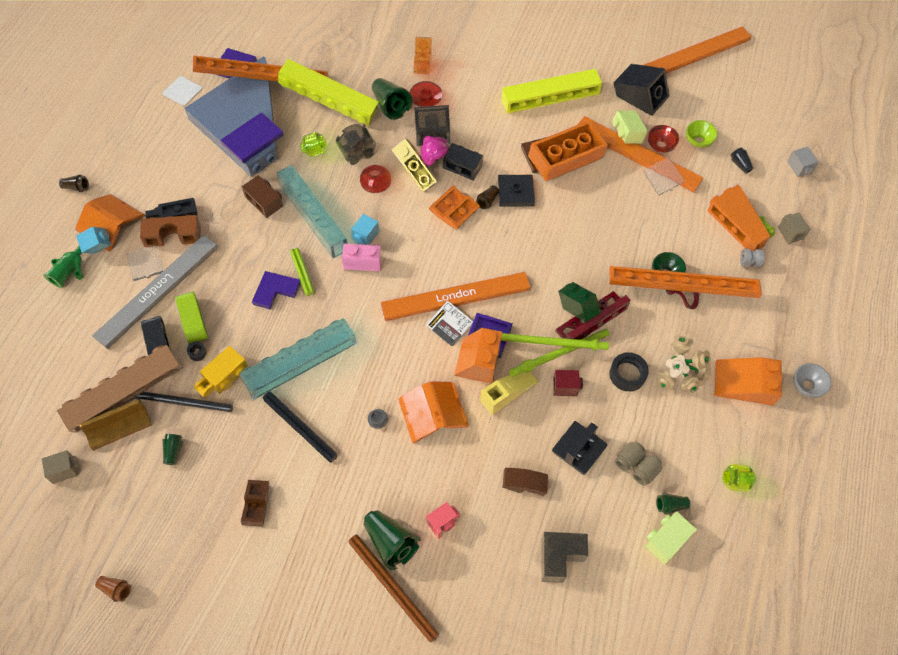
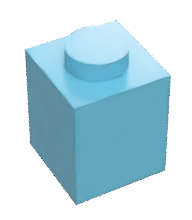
[351,214,379,245]
[76,227,111,254]

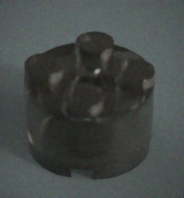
[336,124,376,165]

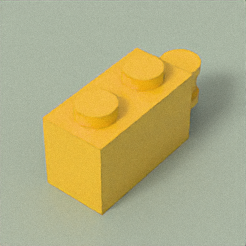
[194,345,249,398]

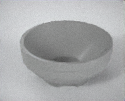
[793,363,832,398]

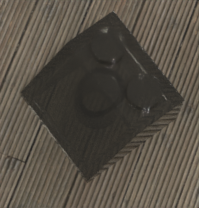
[414,105,450,146]

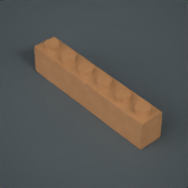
[57,345,183,433]

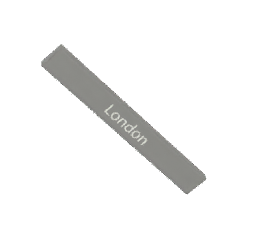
[92,235,218,349]

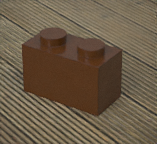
[241,175,283,218]

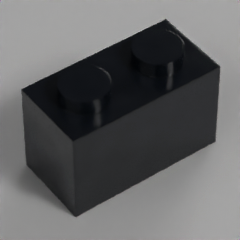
[443,143,483,181]

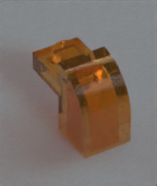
[413,36,432,74]

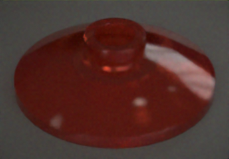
[410,81,442,108]

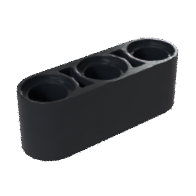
[141,316,170,355]

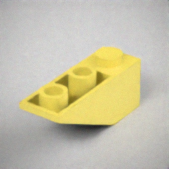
[392,139,437,192]
[480,372,538,415]

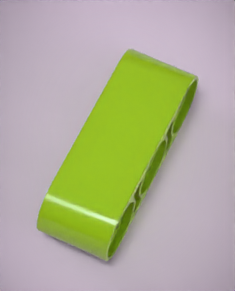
[175,291,208,344]

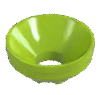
[686,120,717,148]

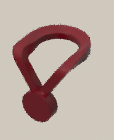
[666,290,699,309]

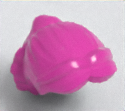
[421,136,449,166]

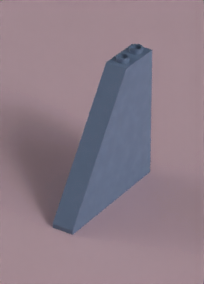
[184,56,278,177]

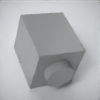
[787,146,819,177]

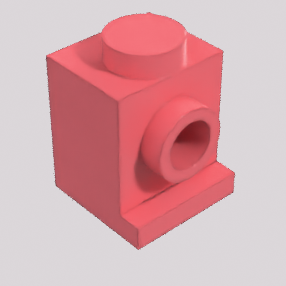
[426,502,460,539]

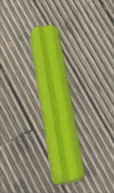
[290,248,315,296]

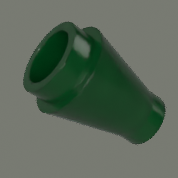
[162,434,183,465]
[656,493,690,514]

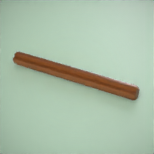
[349,534,439,642]

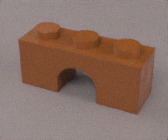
[140,215,201,247]

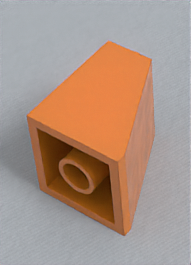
[454,328,502,384]

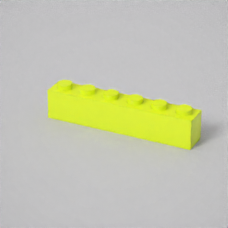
[278,59,379,126]
[501,69,602,114]

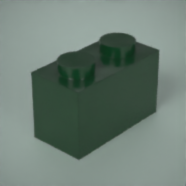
[558,282,601,323]

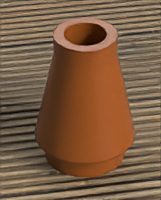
[95,576,131,602]

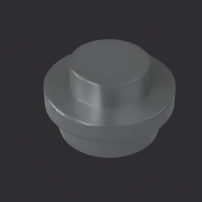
[368,409,388,429]

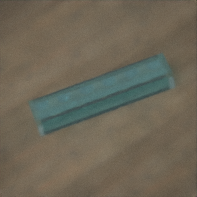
[276,165,347,258]
[239,318,357,400]

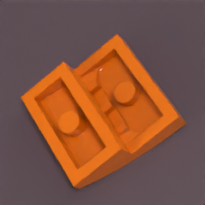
[429,185,480,229]

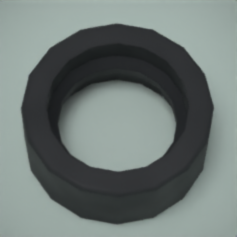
[609,352,649,391]

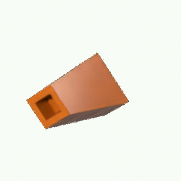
[707,185,770,251]

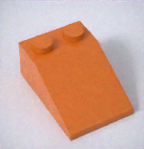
[714,357,782,406]

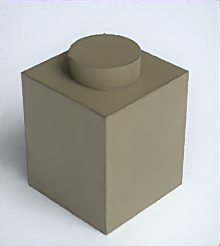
[778,212,811,244]
[41,450,79,484]

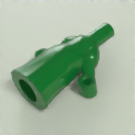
[43,246,84,288]

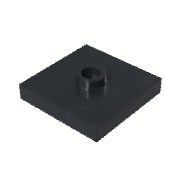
[498,175,535,207]

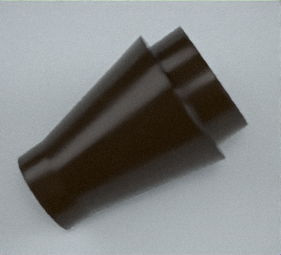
[59,174,89,192]
[476,185,499,209]

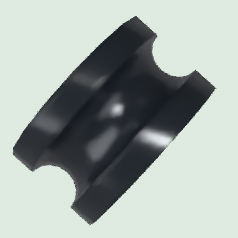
[187,342,206,361]

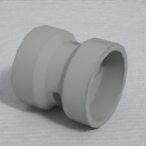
[740,248,764,268]

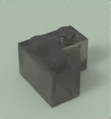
[541,532,588,583]

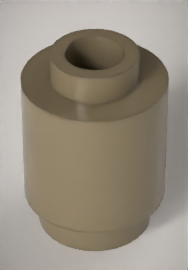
[615,442,645,472]
[632,455,663,486]

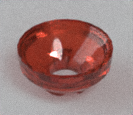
[648,125,679,152]
[360,165,391,193]

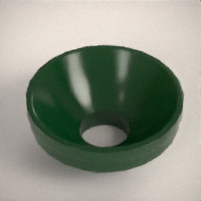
[652,252,686,273]

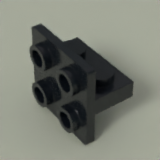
[552,421,608,475]

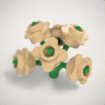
[656,336,711,394]

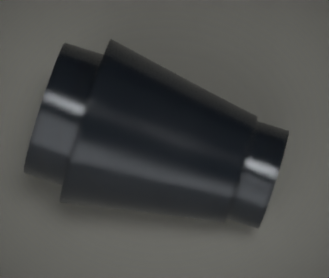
[730,147,754,174]

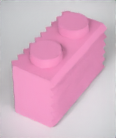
[342,243,382,271]

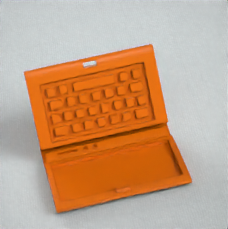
[75,194,145,252]
[398,381,469,443]

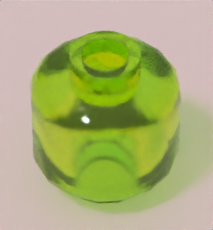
[300,132,327,157]
[722,464,756,492]

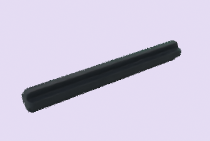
[262,391,338,463]

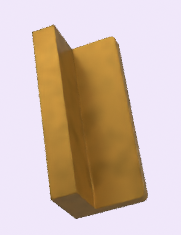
[79,399,152,451]

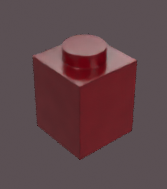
[553,370,583,396]

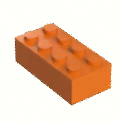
[528,120,608,182]

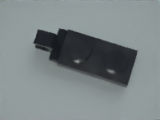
[145,198,198,219]

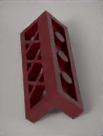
[555,291,631,340]

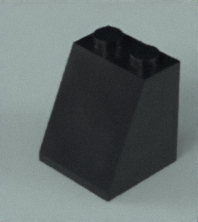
[613,64,670,116]

